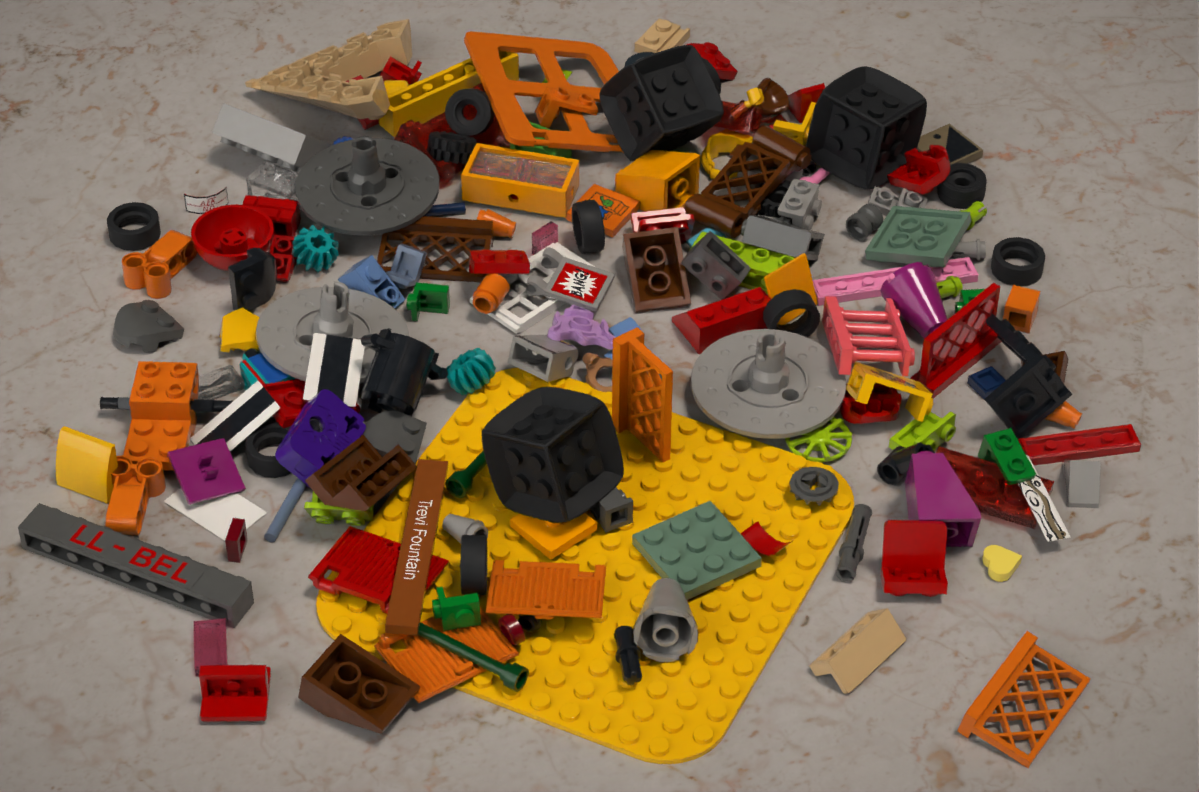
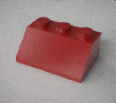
[672,287,771,354]

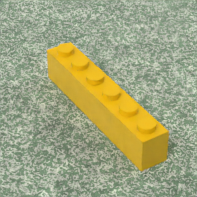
[379,51,519,137]

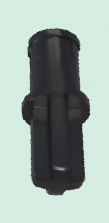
[614,626,642,685]

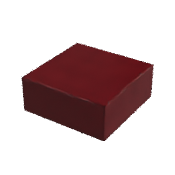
[225,518,248,563]

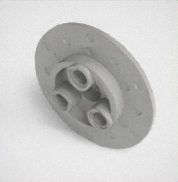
[256,281,409,383]
[691,329,846,439]

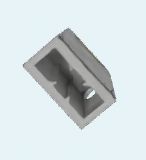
[508,335,579,382]

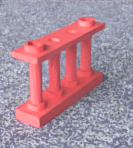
[822,296,915,377]

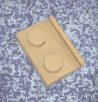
[634,18,690,53]

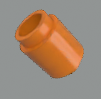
[473,274,510,314]

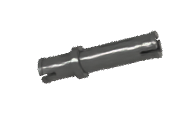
[836,504,872,581]

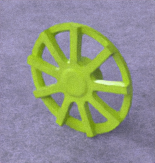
[785,417,852,462]

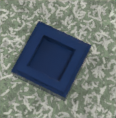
[967,366,1006,399]

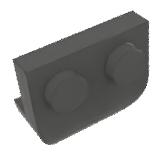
[113,300,184,352]
[360,411,427,464]

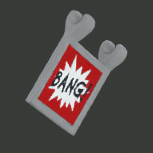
[526,247,615,312]

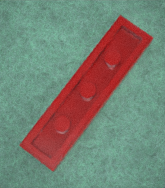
[1018,424,1141,466]

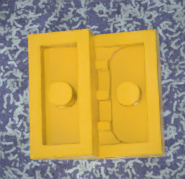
[56,426,118,504]

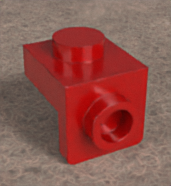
[379,56,422,85]

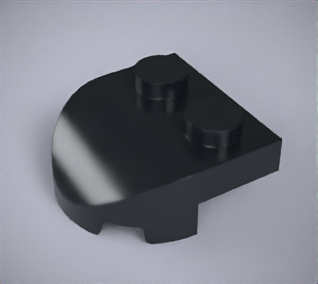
[228,248,277,311]

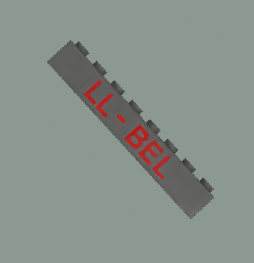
[18,503,254,628]

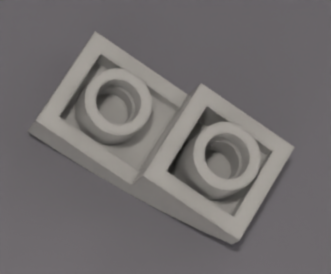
[868,186,928,216]

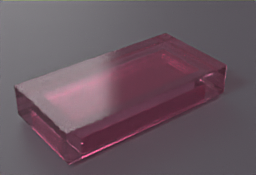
[193,618,228,677]

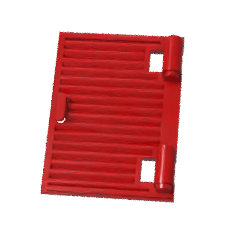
[308,526,449,614]

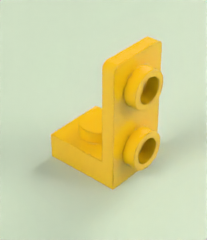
[773,102,816,146]

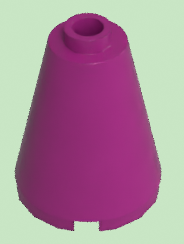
[880,262,948,338]

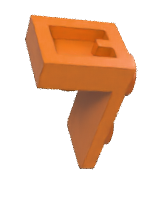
[535,86,599,128]

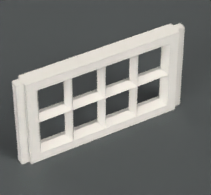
[470,242,595,334]

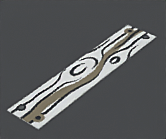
[1018,455,1071,542]

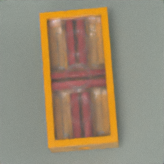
[461,143,579,218]

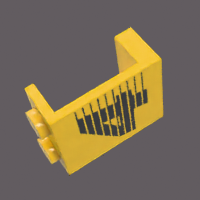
[846,362,933,422]

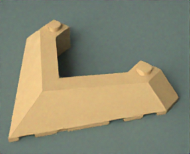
[245,19,412,120]

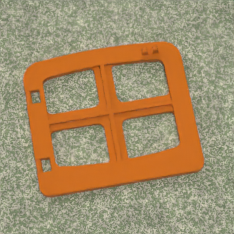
[464,31,624,153]

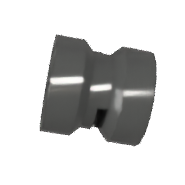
[846,204,883,240]

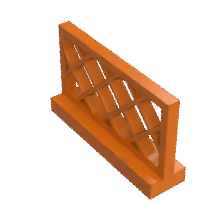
[612,327,673,463]
[957,631,1091,768]

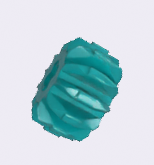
[292,225,339,273]
[446,348,496,395]

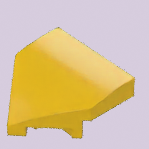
[220,308,259,353]

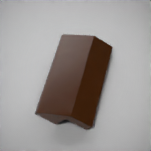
[305,435,417,511]

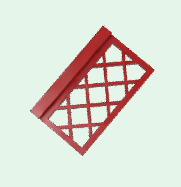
[910,282,1001,399]

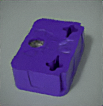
[275,389,366,487]

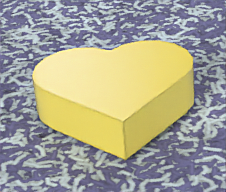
[982,545,1022,582]

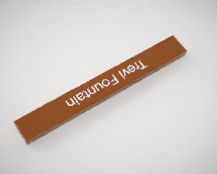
[385,459,448,636]

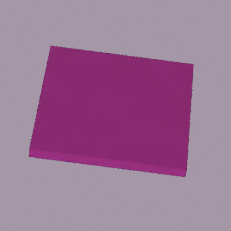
[167,438,246,505]

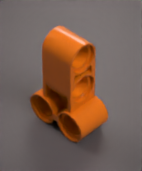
[122,230,197,299]
[106,456,166,536]

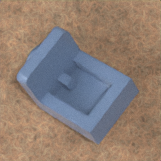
[386,244,427,289]

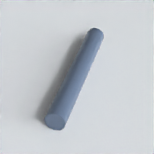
[264,478,307,542]

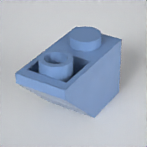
[338,255,405,309]

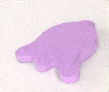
[547,305,616,350]

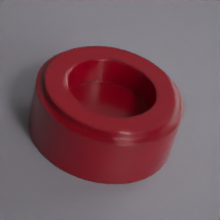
[498,614,526,646]

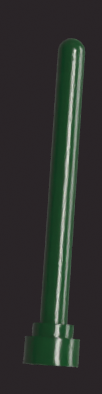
[445,451,487,498]
[418,622,529,692]

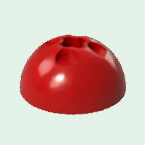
[191,204,274,272]

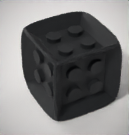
[599,45,724,161]
[807,66,927,189]
[482,387,624,523]

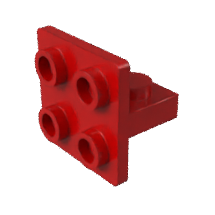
[199,664,271,722]

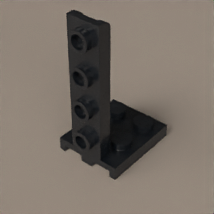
[984,314,1073,440]

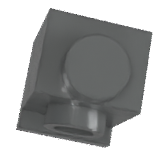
[589,487,633,533]

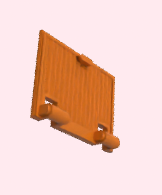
[486,560,606,619]
[374,607,519,703]

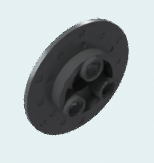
[295,136,439,236]

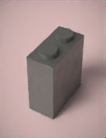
[741,215,825,260]

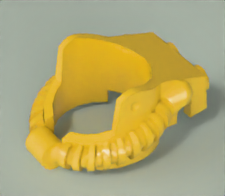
[701,129,753,179]

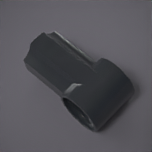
[877,442,935,485]

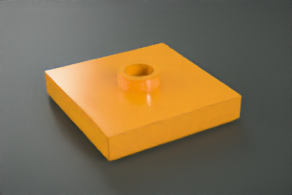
[510,513,597,560]

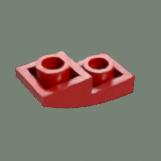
[269,235,297,282]

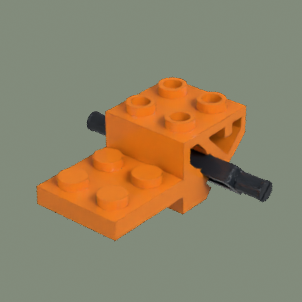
[100,361,233,471]

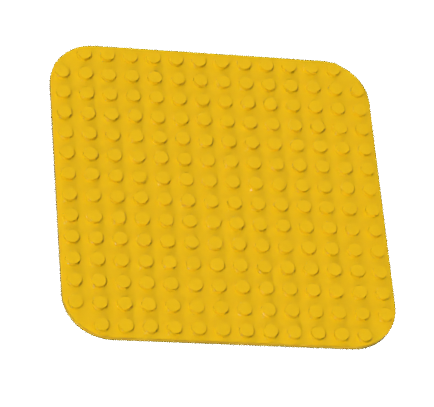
[316,368,854,764]

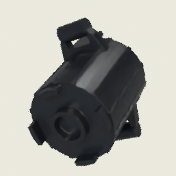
[361,328,448,417]

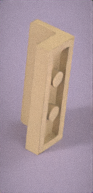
[809,608,906,694]

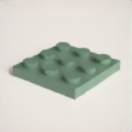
[865,206,971,267]
[632,501,762,600]

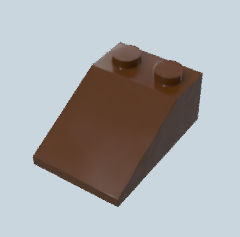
[622,227,691,313]
[298,634,420,734]

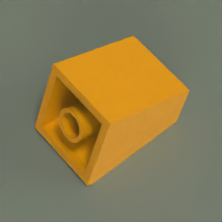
[615,150,700,212]

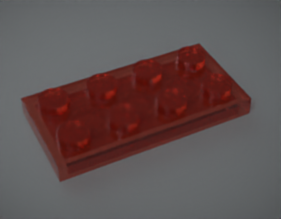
[936,446,1054,529]

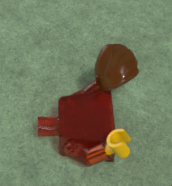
[713,78,790,135]

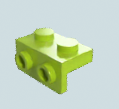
[889,411,956,452]

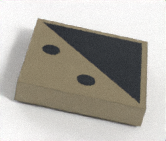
[917,123,983,164]

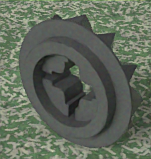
[790,467,839,506]

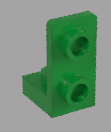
[978,428,1036,485]

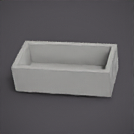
[212,103,332,172]

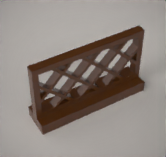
[377,216,494,283]

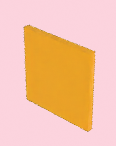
[764,253,818,325]

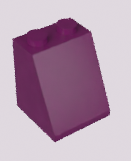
[905,451,981,547]

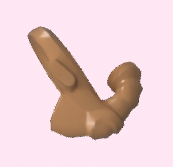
[582,352,613,392]

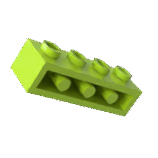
[688,231,796,294]

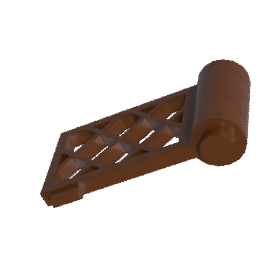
[701,125,811,215]
[684,142,791,238]

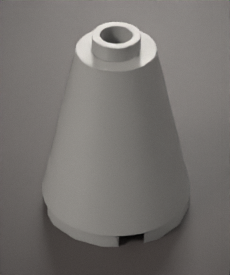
[633,578,698,662]

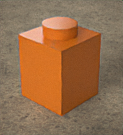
[1003,285,1041,333]

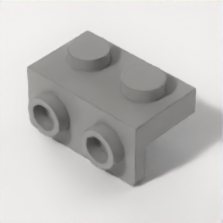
[778,179,822,230]

